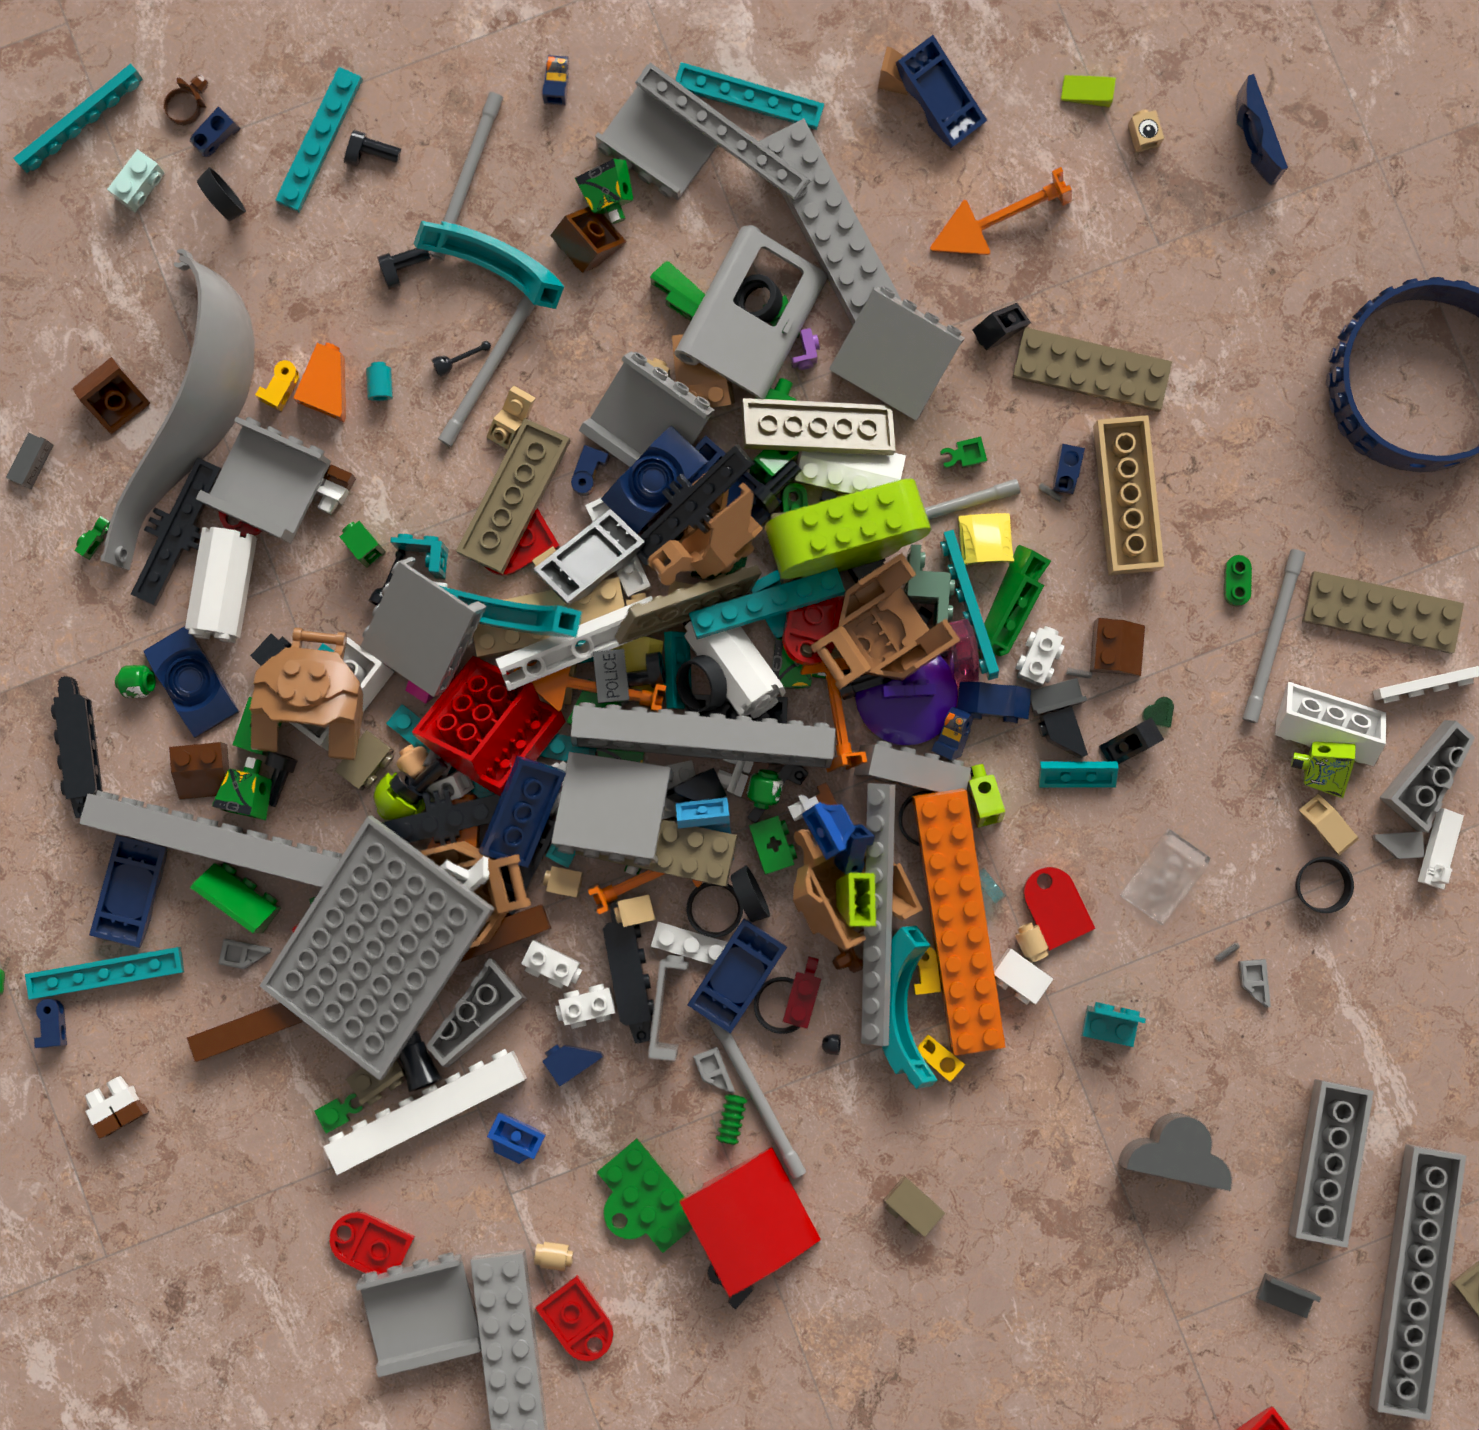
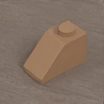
[878,46,907,95]

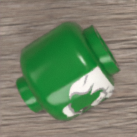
[115,665,156,698]
[747,769,783,809]

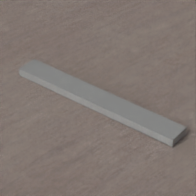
[635,62,811,202]

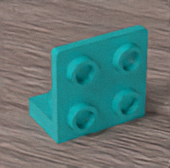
[390,534,449,579]
[1081,1002,1146,1047]

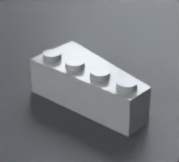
[1379,720,1475,833]
[854,741,971,792]
[426,958,527,1067]

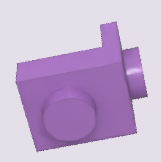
[791,328,820,370]

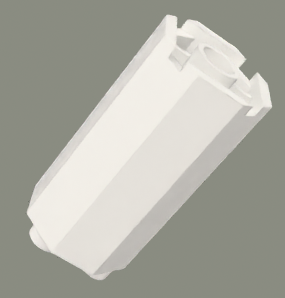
[185,527,257,643]
[684,621,786,719]

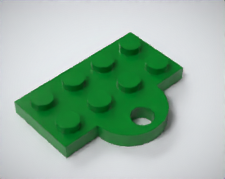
[597,1138,693,1253]

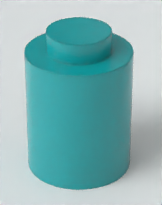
[366,362,393,401]

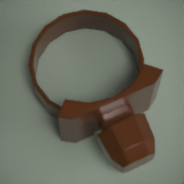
[163,75,209,126]
[832,929,864,973]

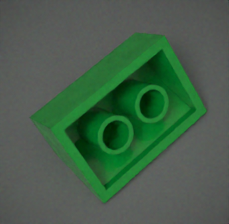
[190,862,281,934]

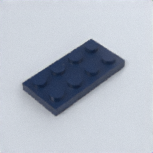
[479,756,566,868]

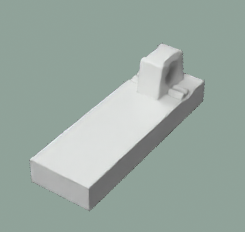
[1418,808,1464,889]

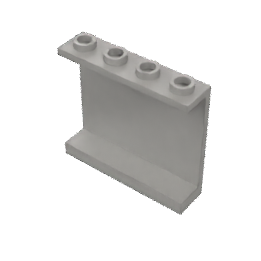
[595,64,718,200]
[829,286,965,421]
[579,351,715,467]
[196,417,331,544]
[360,557,487,697]
[552,752,674,866]
[648,955,689,1061]
[356,1252,481,1377]

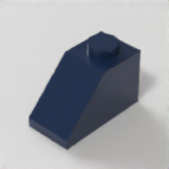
[542,1044,604,1087]

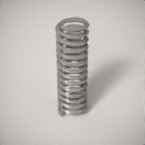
[1039,483,1063,502]
[1065,668,1092,679]
[1215,942,1240,962]

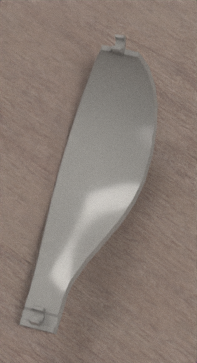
[100,249,255,570]

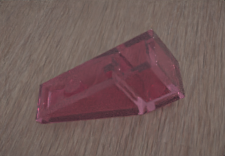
[947,618,979,687]

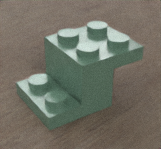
[905,544,955,627]

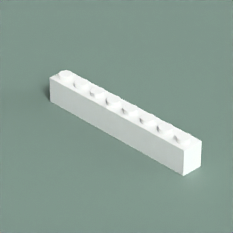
[323,1049,527,1175]

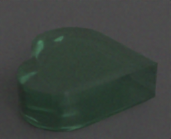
[1142,697,1174,728]

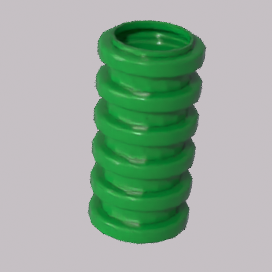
[716,1094,748,1145]

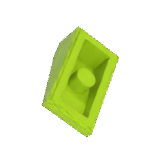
[1061,75,1116,107]

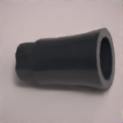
[399,1031,443,1093]

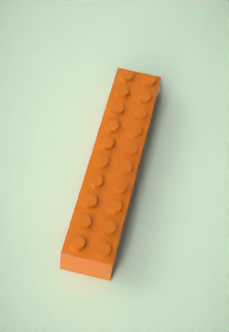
[912,788,1006,1056]

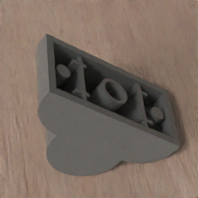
[1118,1113,1232,1191]

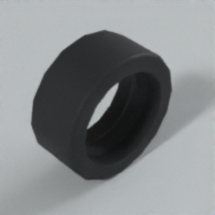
[733,274,783,323]

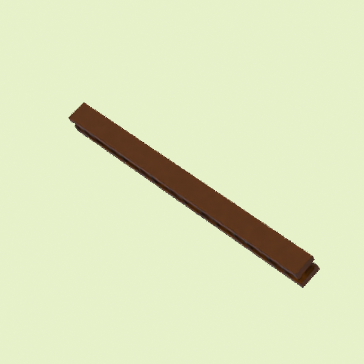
[187,904,552,1062]

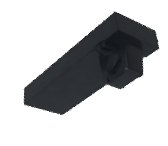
[747,764,809,823]

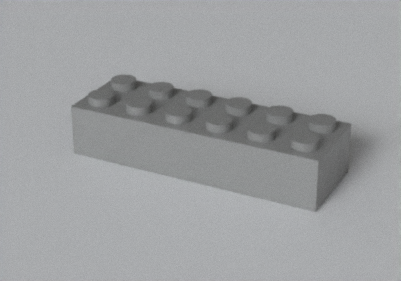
[1288,1079,1374,1248]

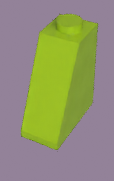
[836,873,876,927]

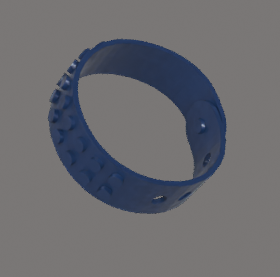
[1326,277,1479,472]

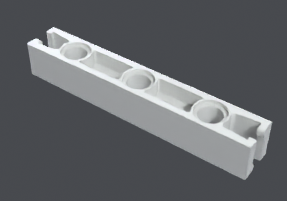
[495,596,653,691]

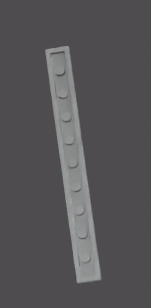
[861,783,895,1046]

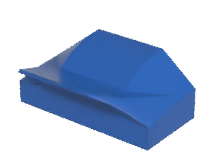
[802,803,855,860]
[487,1112,546,1164]

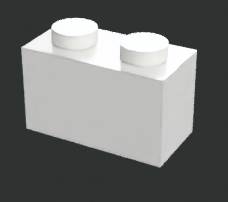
[994,948,1053,1005]

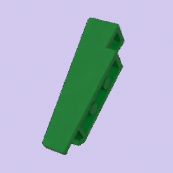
[650,261,705,321]
[970,545,1051,661]

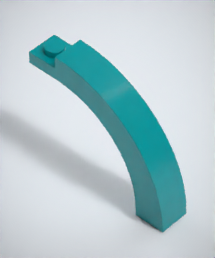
[414,221,564,309]
[440,586,582,638]
[882,926,938,1089]

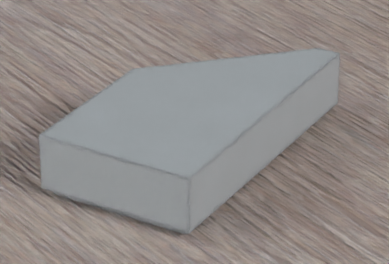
[1373,832,1425,859]
[218,939,272,969]
[1239,959,1271,1007]
[693,1047,735,1093]

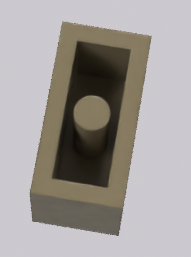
[334,730,394,791]
[884,1176,945,1237]

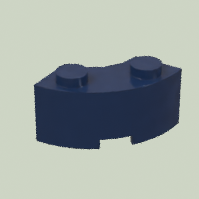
[957,682,1031,724]

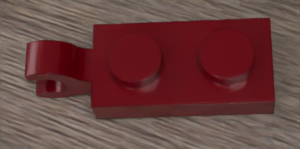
[782,956,821,1029]

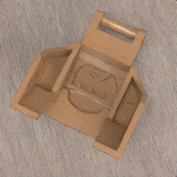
[648,476,763,585]
[810,553,960,690]
[250,627,363,760]
[793,829,923,950]
[419,841,531,948]

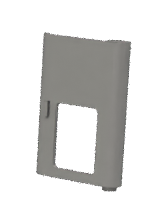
[674,225,828,399]

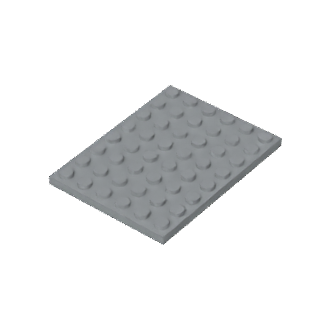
[260,816,495,1080]

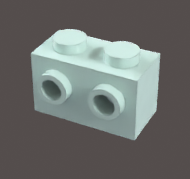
[107,149,165,213]

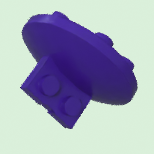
[855,656,958,746]

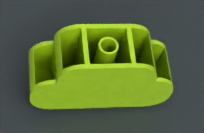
[765,479,932,579]

